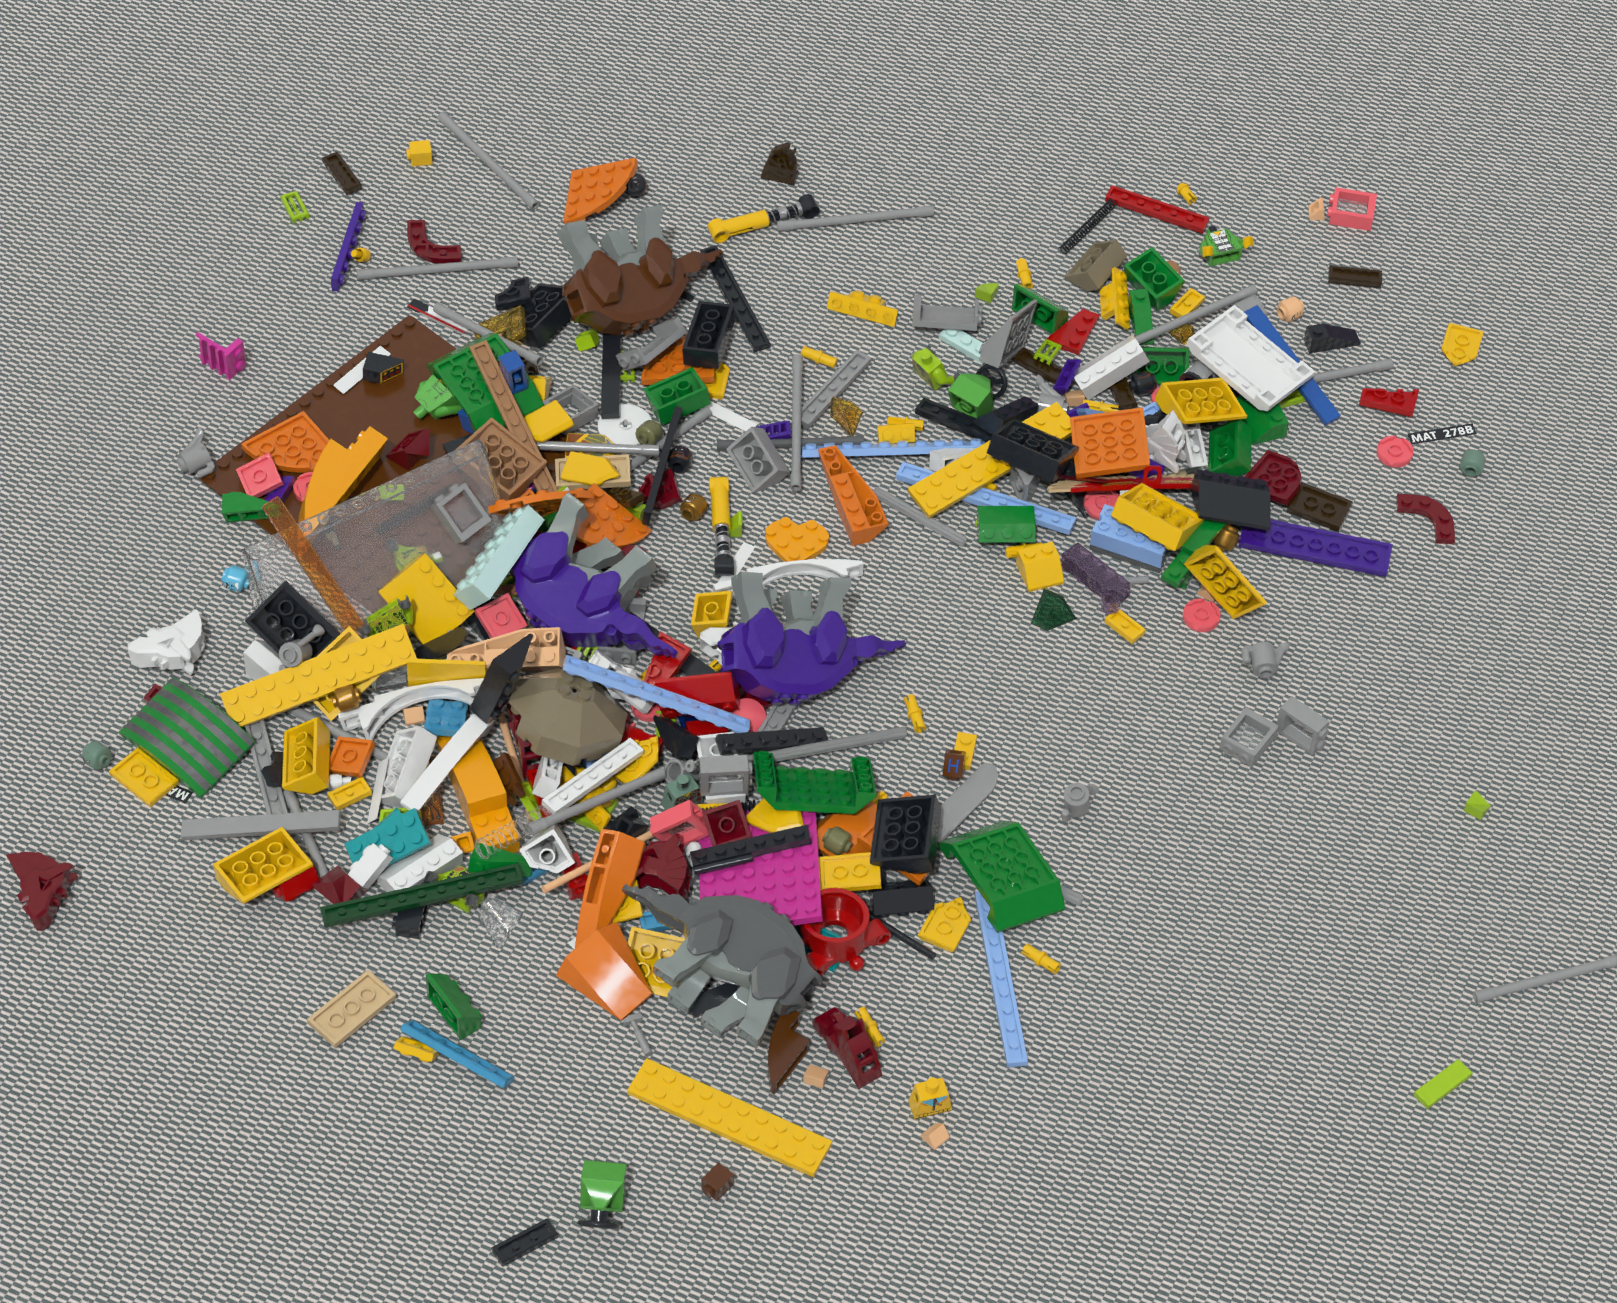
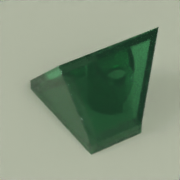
[1031,588,1077,631]

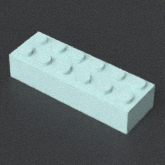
[454,505,544,610]

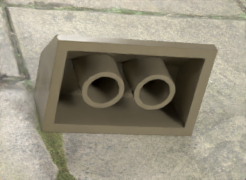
[1064,239,1128,291]

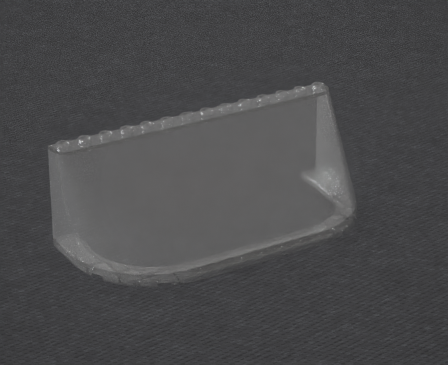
[241,439,509,639]

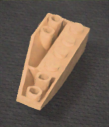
[447,627,566,672]

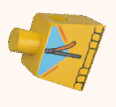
[908,1077,952,1119]

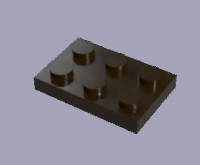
[1287,482,1353,532]

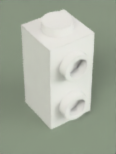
[348,843,393,889]

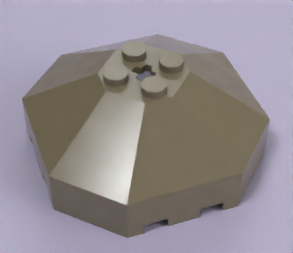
[509,668,628,766]

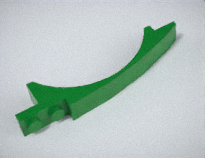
[1161,520,1228,590]

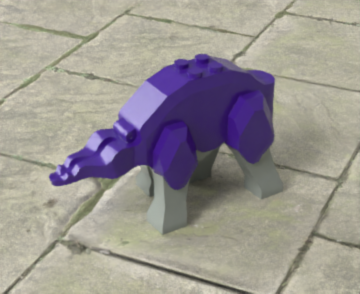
[509,492,678,658]
[717,572,906,706]

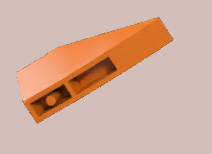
[818,445,889,546]
[575,829,646,948]

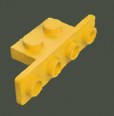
[1099,267,1130,330]
[827,290,898,327]
[559,765,613,831]

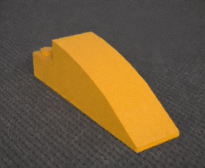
[297,426,388,558]
[436,736,520,853]

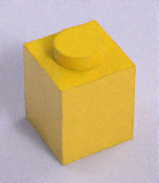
[406,140,432,167]

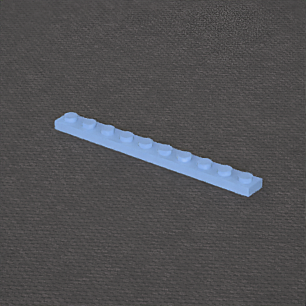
[801,439,985,458]
[896,462,1076,535]
[563,655,750,733]
[974,891,1028,1067]

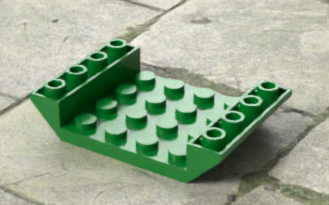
[426,333,544,432]
[753,751,876,814]
[937,820,1065,933]

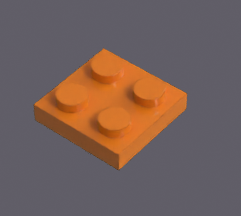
[329,736,375,777]

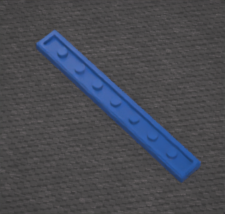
[1244,305,1341,426]

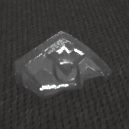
[478,894,522,949]

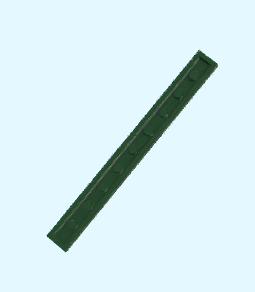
[320,863,523,928]

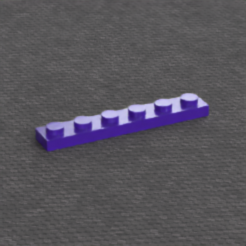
[331,201,366,292]

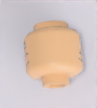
[1277,296,1304,322]

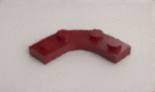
[407,220,461,263]
[1396,494,1455,545]

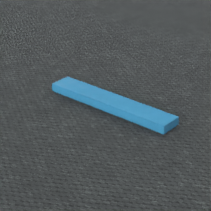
[400,1020,515,1088]

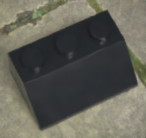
[972,396,1039,434]
[868,879,934,918]

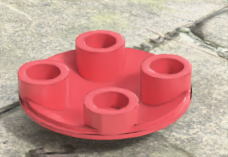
[730,698,766,732]

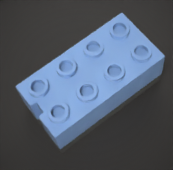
[1089,504,1170,574]

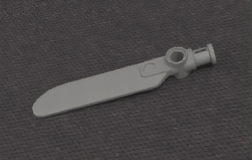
[937,763,998,847]

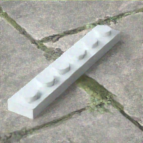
[542,738,644,814]

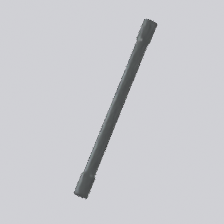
[717,435,864,451]

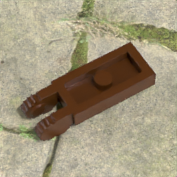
[493,752,525,806]

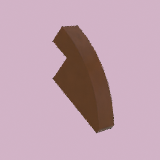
[768,1011,810,1095]

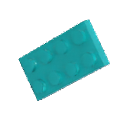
[344,808,432,867]

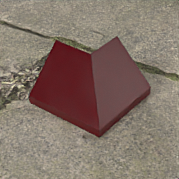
[386,427,430,470]
[702,800,751,846]
[312,865,368,904]

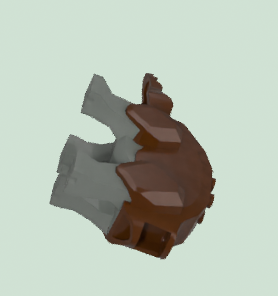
[557,205,724,337]

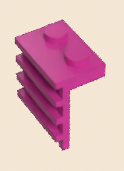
[196,332,246,380]

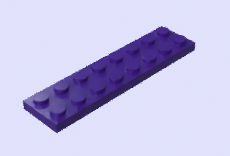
[1238,519,1393,577]

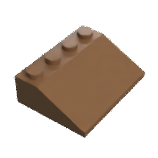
[453,417,547,501]

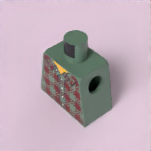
[661,774,704,810]

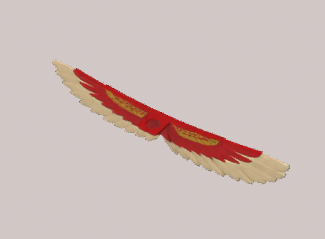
[1048,466,1194,493]

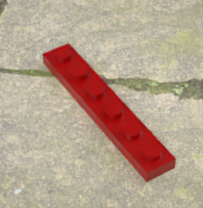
[1105,185,1210,234]

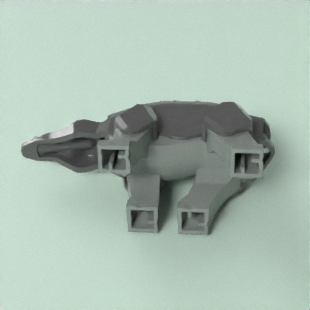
[622,884,822,1048]

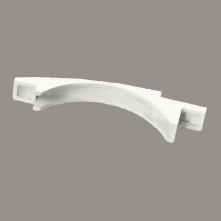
[713,559,864,611]
[338,678,484,740]
[400,705,507,812]

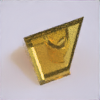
[830,396,864,436]

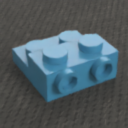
[424,699,468,737]

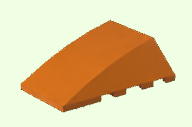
[817,801,877,856]
[555,922,652,1021]

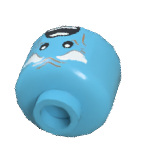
[221,565,251,593]

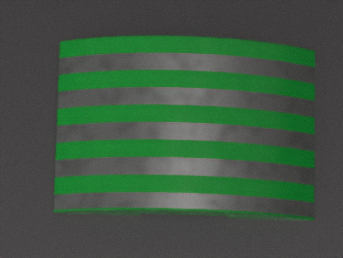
[118,677,256,798]

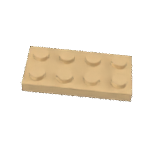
[555,454,631,490]
[307,970,396,1048]

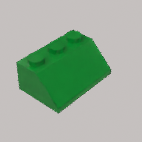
[1124,247,1185,311]
[1012,284,1069,334]
[1133,346,1190,384]
[643,367,711,426]
[1237,395,1289,445]
[1208,419,1252,476]
[977,506,1036,543]
[425,973,482,1040]

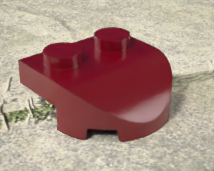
[638,469,682,509]

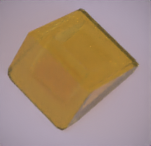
[1169,324,1195,345]

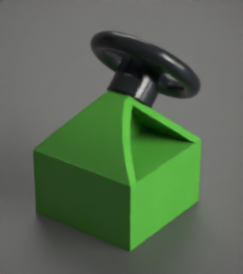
[948,364,1008,418]
[577,1160,626,1229]

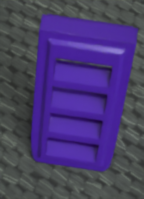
[757,421,791,439]

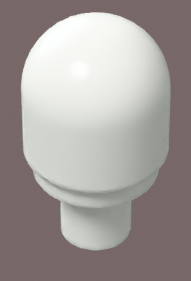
[326,774,351,790]
[686,841,702,867]

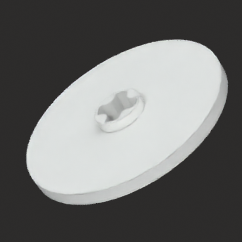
[598,404,652,445]

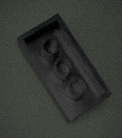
[682,301,735,369]

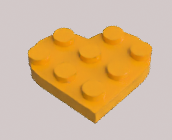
[765,517,829,562]

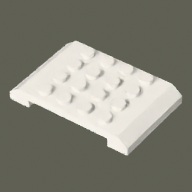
[1187,305,1315,411]

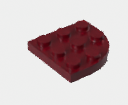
[1245,450,1302,505]

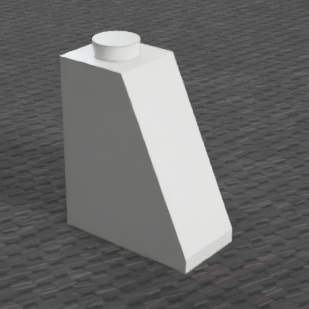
[243,639,282,680]
[519,823,575,873]

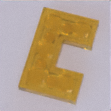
[475,305,526,342]

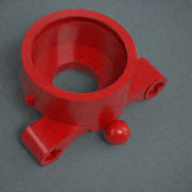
[800,888,892,976]

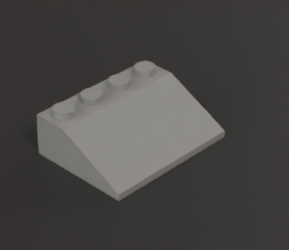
[979,299,1038,368]

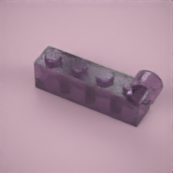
[1061,543,1131,614]

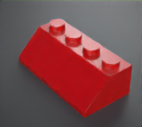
[655,672,740,719]

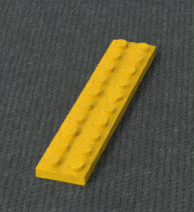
[907,402,1072,519]
[220,624,417,728]
[627,1058,832,1178]

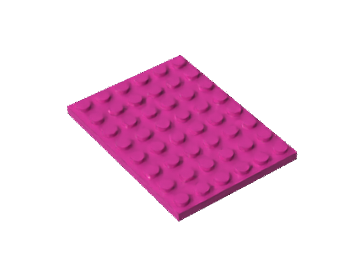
[698,811,823,926]

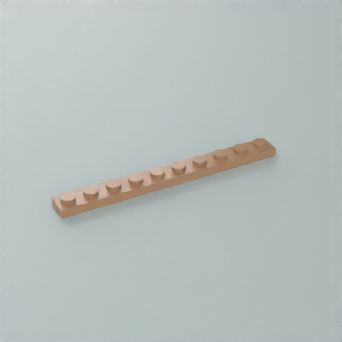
[469,340,558,492]

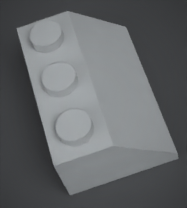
[726,427,790,493]

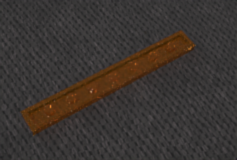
[261,496,364,631]

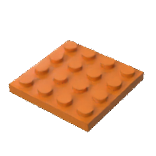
[1070,407,1150,478]

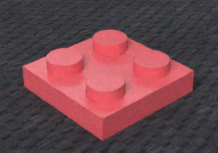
[236,453,284,498]
[474,593,527,638]

